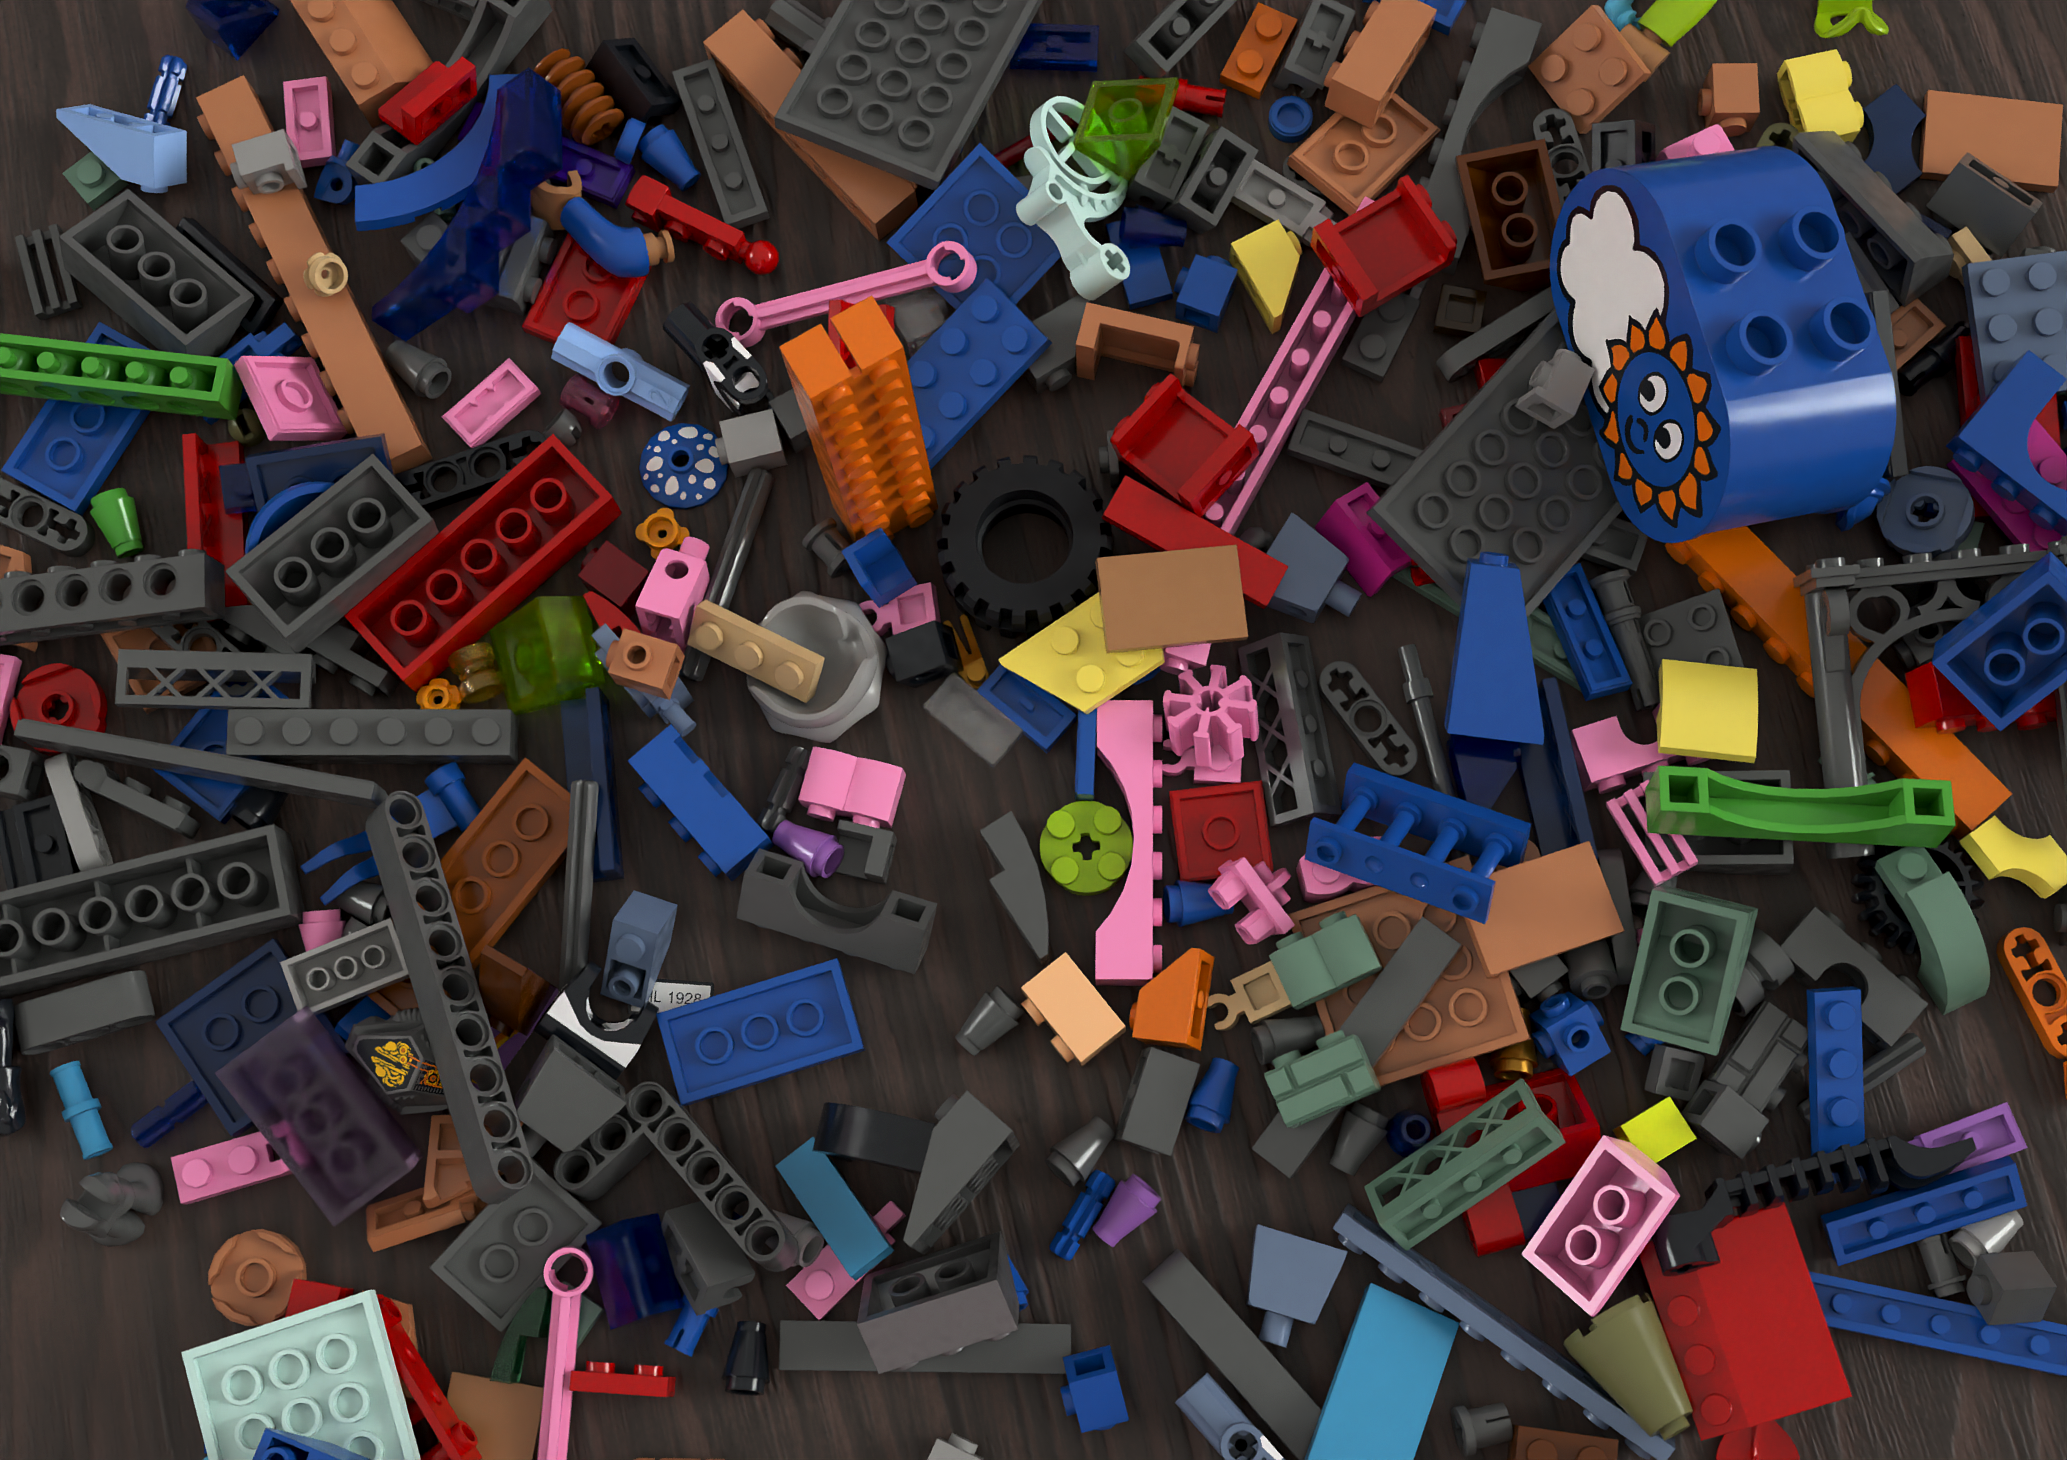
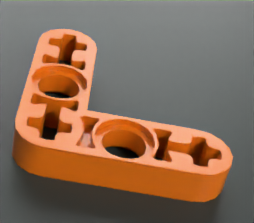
[1996,927,2067,1060]

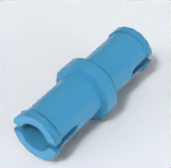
[50,1061,114,1160]

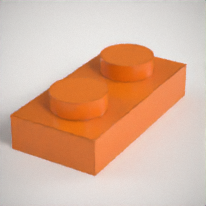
[1220,2,1298,100]

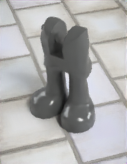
[60,1162,164,1247]

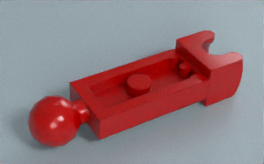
[625,175,779,276]

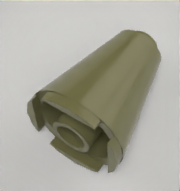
[1563,1293,1693,1441]

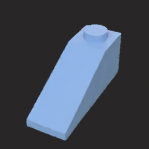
[56,104,187,193]

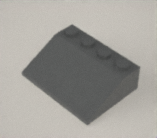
[903,1090,1020,1255]

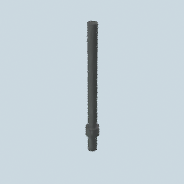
[1397,644,1473,865]

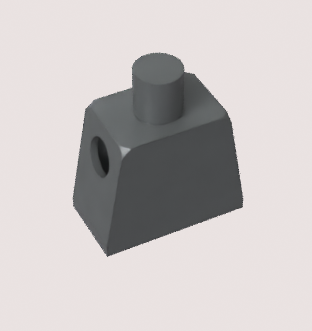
[513,1034,627,1158]

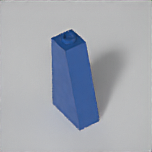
[1444,551,1545,745]

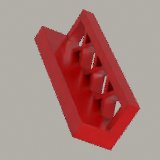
[182,433,249,623]

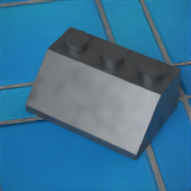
[857,1231,1019,1374]

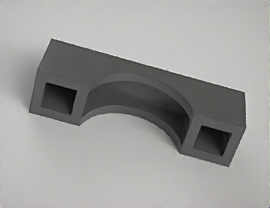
[736,848,937,974]

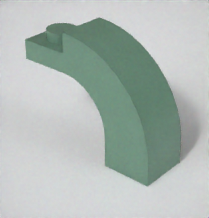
[1875,846,1990,1015]

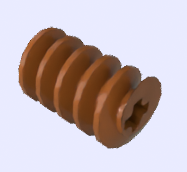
[531,48,624,145]

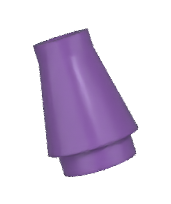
[772,820,844,878]
[1092,1174,1162,1247]

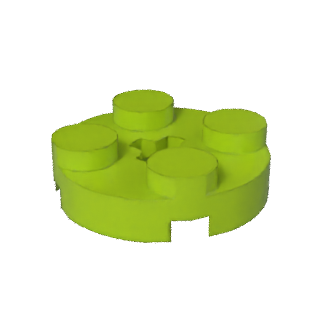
[1040,801,1133,896]

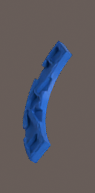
[355,73,535,231]

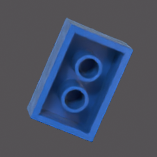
[1932,551,2067,731]

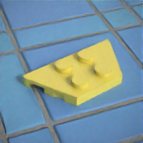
[998,592,1165,714]

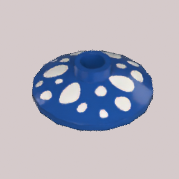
[639,423,729,510]

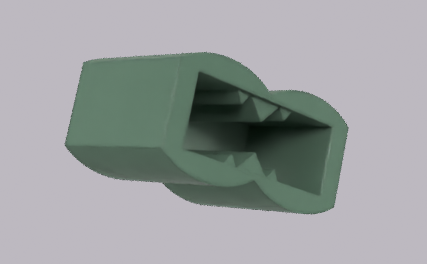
[1269,911,1383,1010]

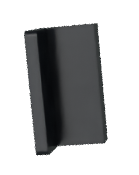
[585,38,682,134]

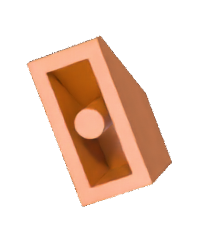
[1129,948,1215,1051]

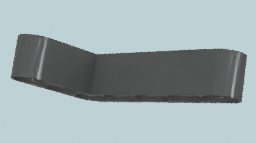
[554,1081,799,1272]

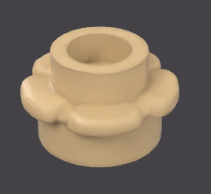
[303,252,348,297]

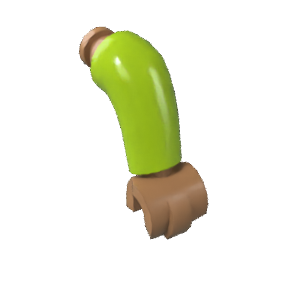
[1620,0,1717,82]

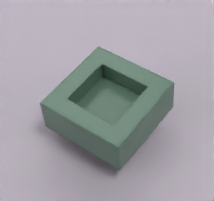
[62,151,129,211]

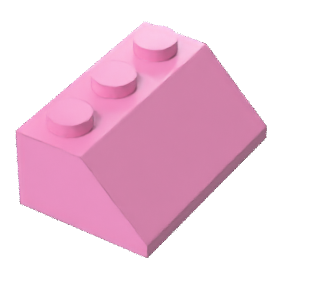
[1522,1135,1680,1317]

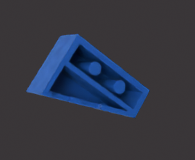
[628,724,774,882]

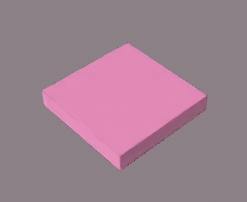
[234,356,348,441]

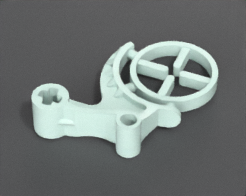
[1016,96,1130,300]

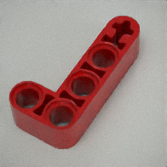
[1420,1057,1525,1258]

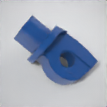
[314,139,360,205]

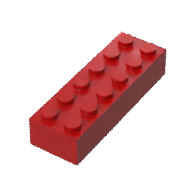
[344,434,622,694]

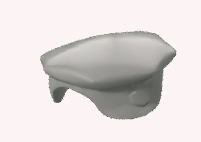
[746,591,888,743]

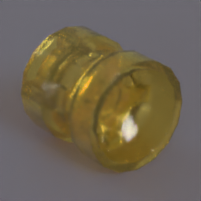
[448,642,507,704]

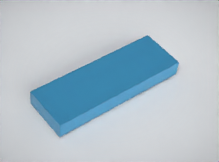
[776,1137,894,1281]

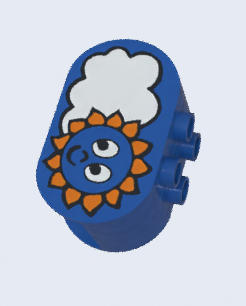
[1550,146,1896,543]

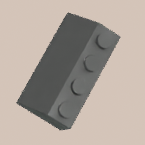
[1792,131,1954,307]
[59,189,254,357]
[225,454,439,654]

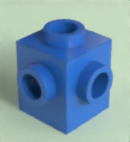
[1528,991,1611,1076]

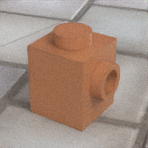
[1697,63,1760,137]
[606,628,685,700]

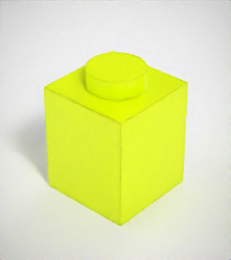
[1612,1096,1696,1163]

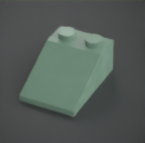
[1620,885,1758,1056]

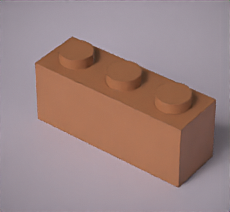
[1324,0,1437,129]

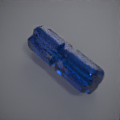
[131,1081,208,1148]

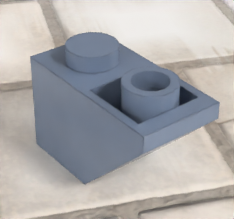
[600,890,678,1008]

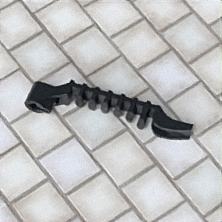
[1651,1135,1977,1276]

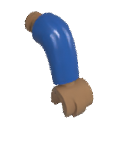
[528,170,675,278]

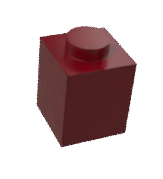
[578,540,650,618]

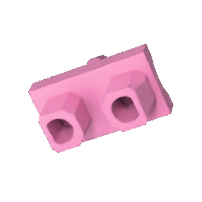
[1208,857,1295,945]

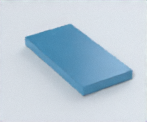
[1304,1283,1459,1460]

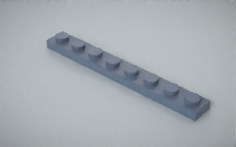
[1333,1203,1675,1460]

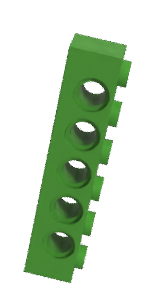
[0,333,243,420]

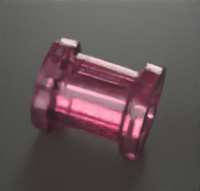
[559,373,620,429]

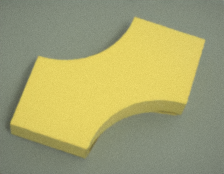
[1959,815,2067,899]

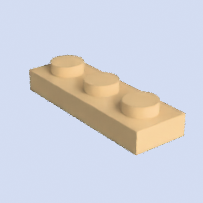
[687,599,825,703]

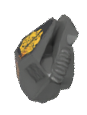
[344,1007,472,1115]

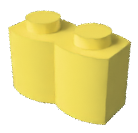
[1777,49,1864,143]

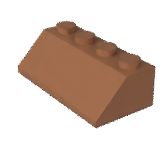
[289,0,433,128]

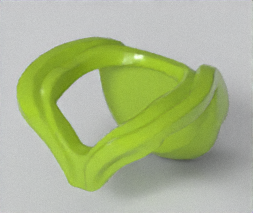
[1814,0,1889,38]

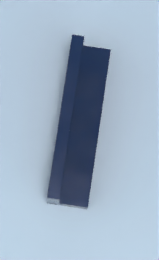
[1512,677,1599,860]
[560,687,624,882]

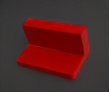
[378,56,477,146]

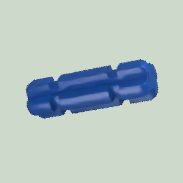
[143,55,187,126]
[1050,1170,1115,1261]

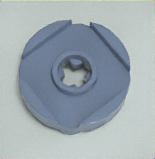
[1877,466,1975,558]

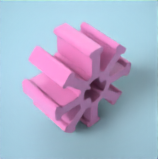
[1163,665,1259,767]

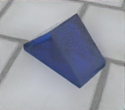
[186,0,280,61]

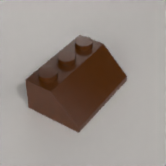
[1455,139,1562,292]

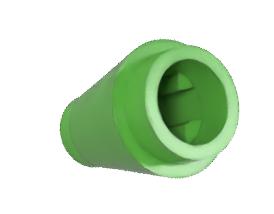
[90,488,144,559]

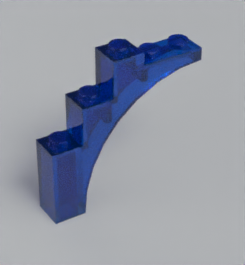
[372,67,563,342]

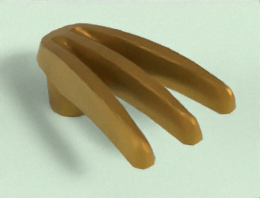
[943,614,989,688]

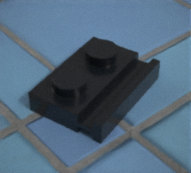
[0,794,79,890]

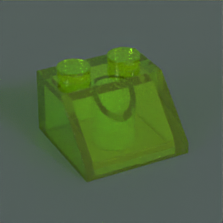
[490,596,605,716]

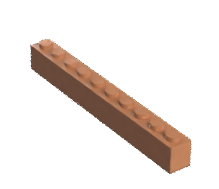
[196,75,433,475]

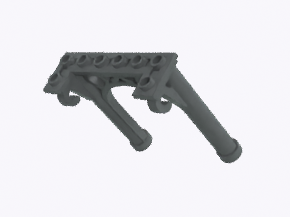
[1793,536,2067,859]

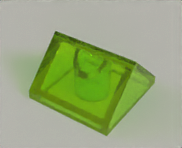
[1073,77,1179,180]

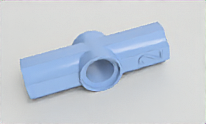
[551,322,690,421]

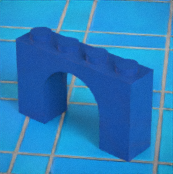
[1946,350,2067,536]

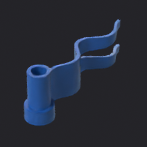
[300,762,481,906]

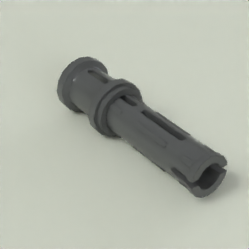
[1588,569,1660,712]

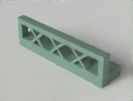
[1364,1078,1566,1251]

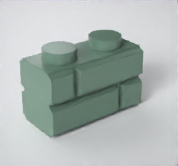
[1264,1030,1381,1128]

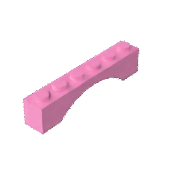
[1095,700,1162,986]

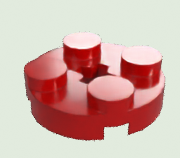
[10,663,107,756]

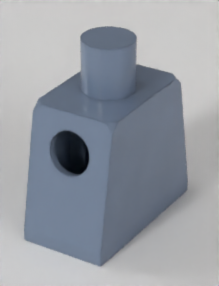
[1266,513,1363,623]
[1246,1224,1348,1348]

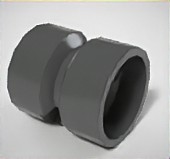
[1731,927,1795,1017]

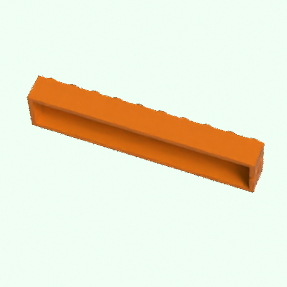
[779,295,938,543]

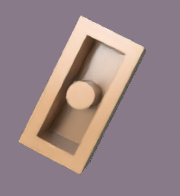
[1021,952,1126,1067]

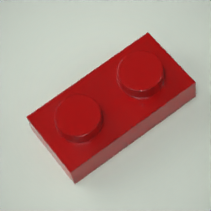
[569,1361,676,1397]

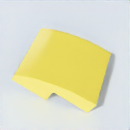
[1656,659,1758,763]

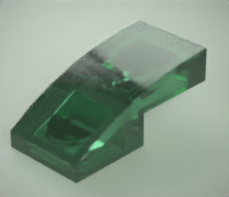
[490,1287,552,1384]

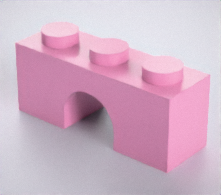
[1569,703,1709,794]

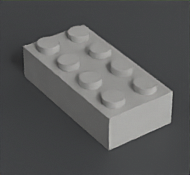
[280,918,410,1018]

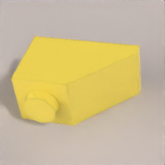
[1229,219,1302,334]

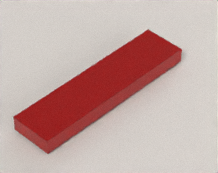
[1101,475,1289,609]

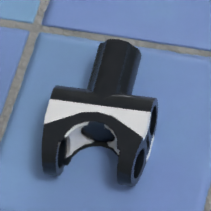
[663,301,775,417]
[533,961,659,1080]

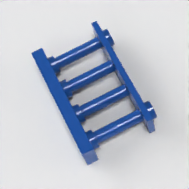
[1305,763,1531,924]

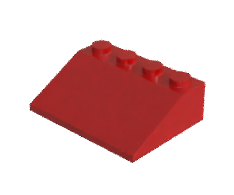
[1639,1202,1852,1441]

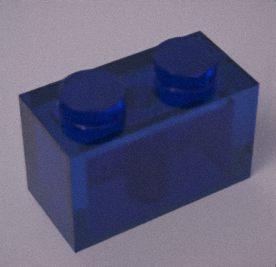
[585,1213,684,1330]

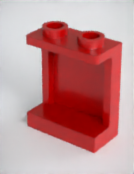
[1310,175,1457,318]
[1110,374,1260,517]

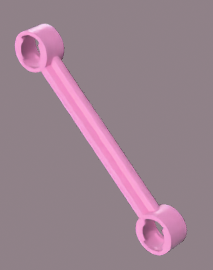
[715,241,977,348]
[537,1246,594,1460]

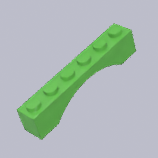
[1645,766,1956,848]

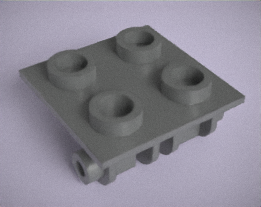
[1638,588,1745,685]

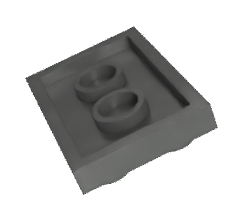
[429,1158,602,1332]

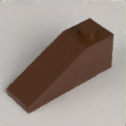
[479,944,557,1037]

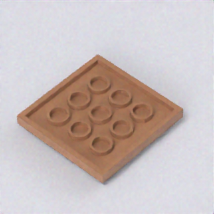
[1288,855,1531,1087]

